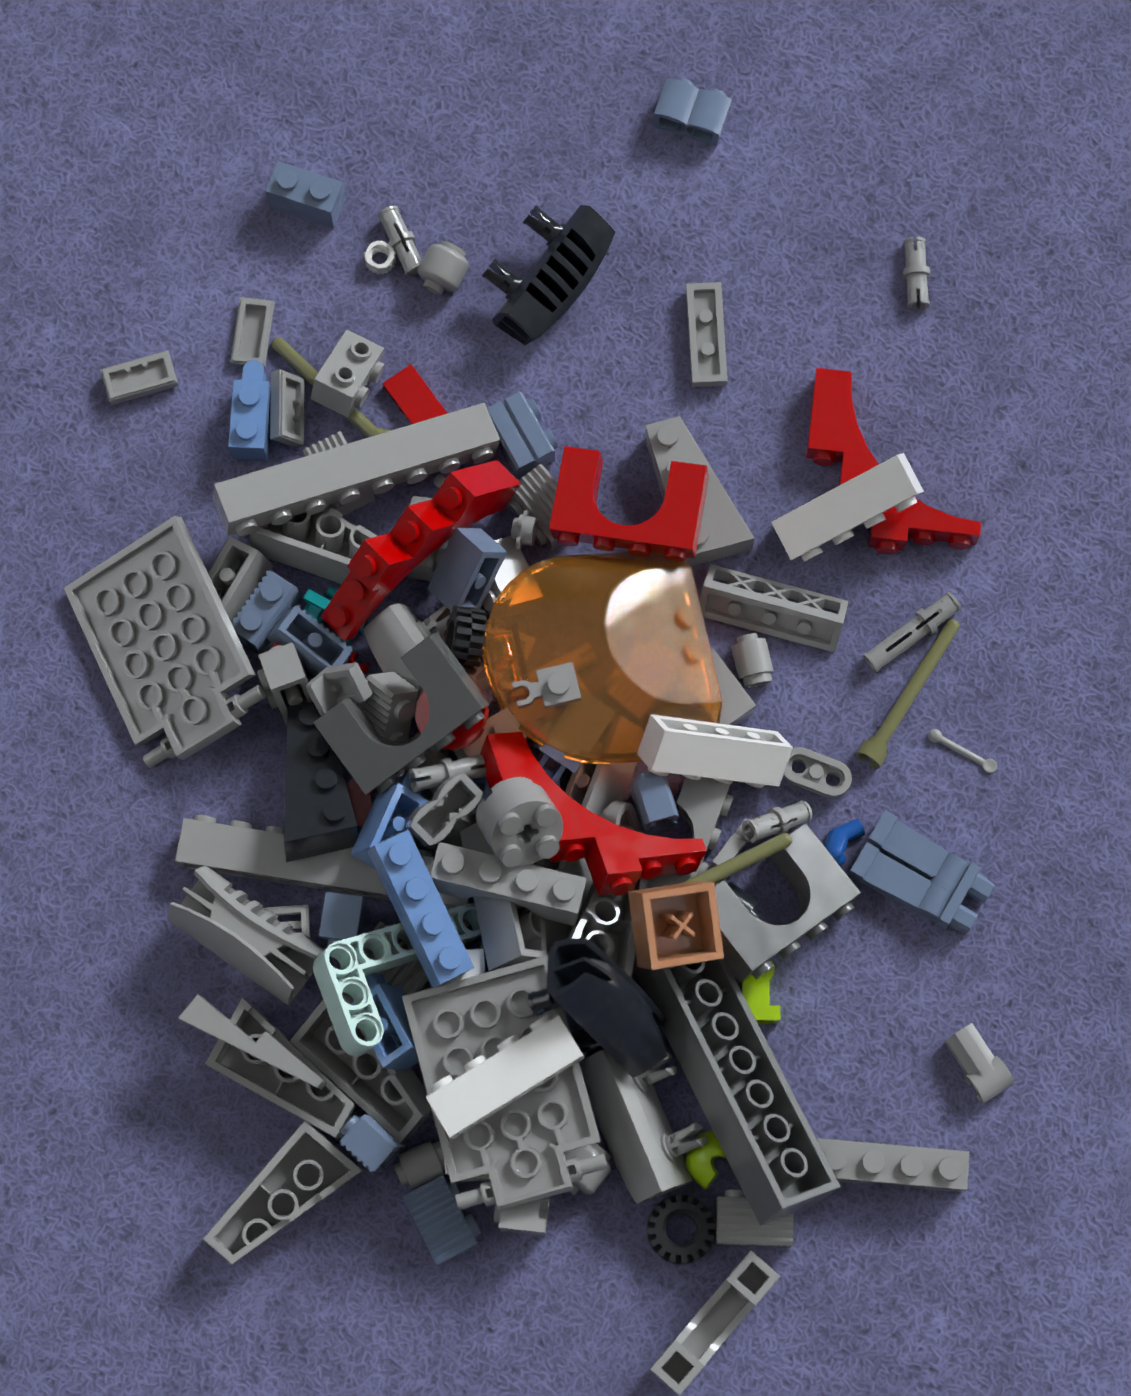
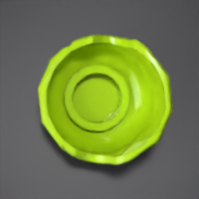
[685,1129,726,1190]

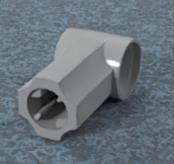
[944,1023,1015,1104]

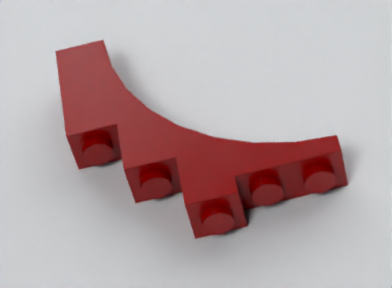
[806,368,981,555]
[320,460,521,641]
[480,731,707,896]

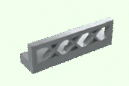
[696,564,849,653]

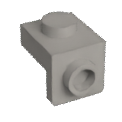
[306,662,373,716]

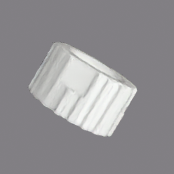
[364,240,396,274]

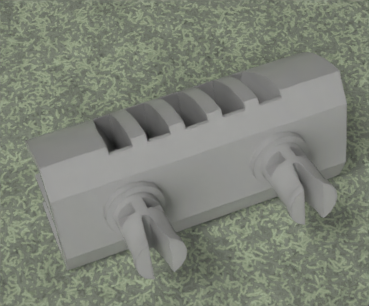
[363,603,500,718]
[167,866,325,1006]
[580,1049,707,1204]

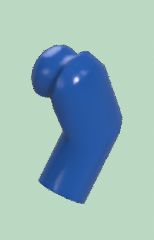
[823,818,865,866]

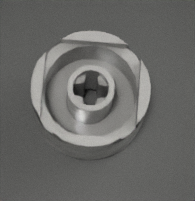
[476,777,563,867]

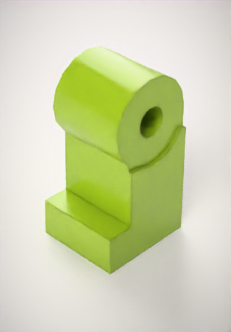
[741,961,781,1024]

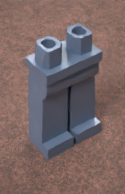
[848,810,995,933]

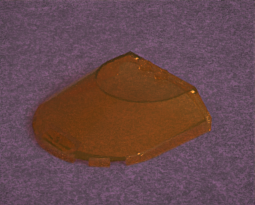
[483,552,723,764]

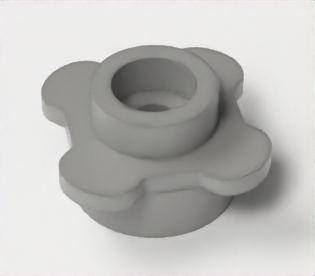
[511,510,538,549]

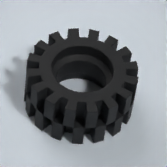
[444,605,486,675]
[647,1194,716,1265]

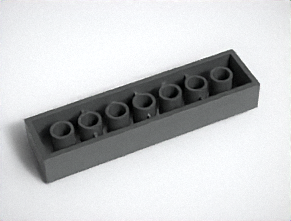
[633,952,841,1226]

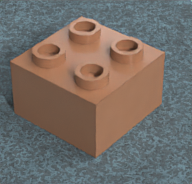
[628,881,724,970]

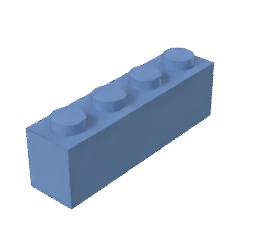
[367,830,474,988]

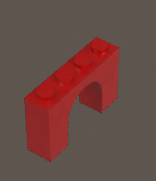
[549,446,709,562]

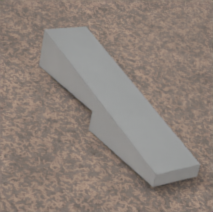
[178,995,328,1090]

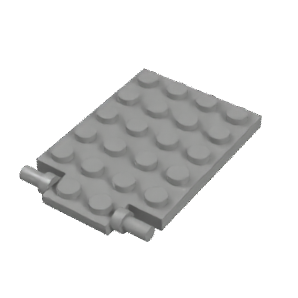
[63,516,266,768]
[402,955,608,1211]

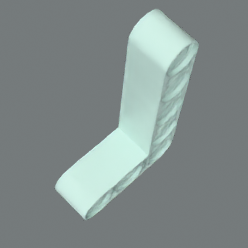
[313,903,481,1056]

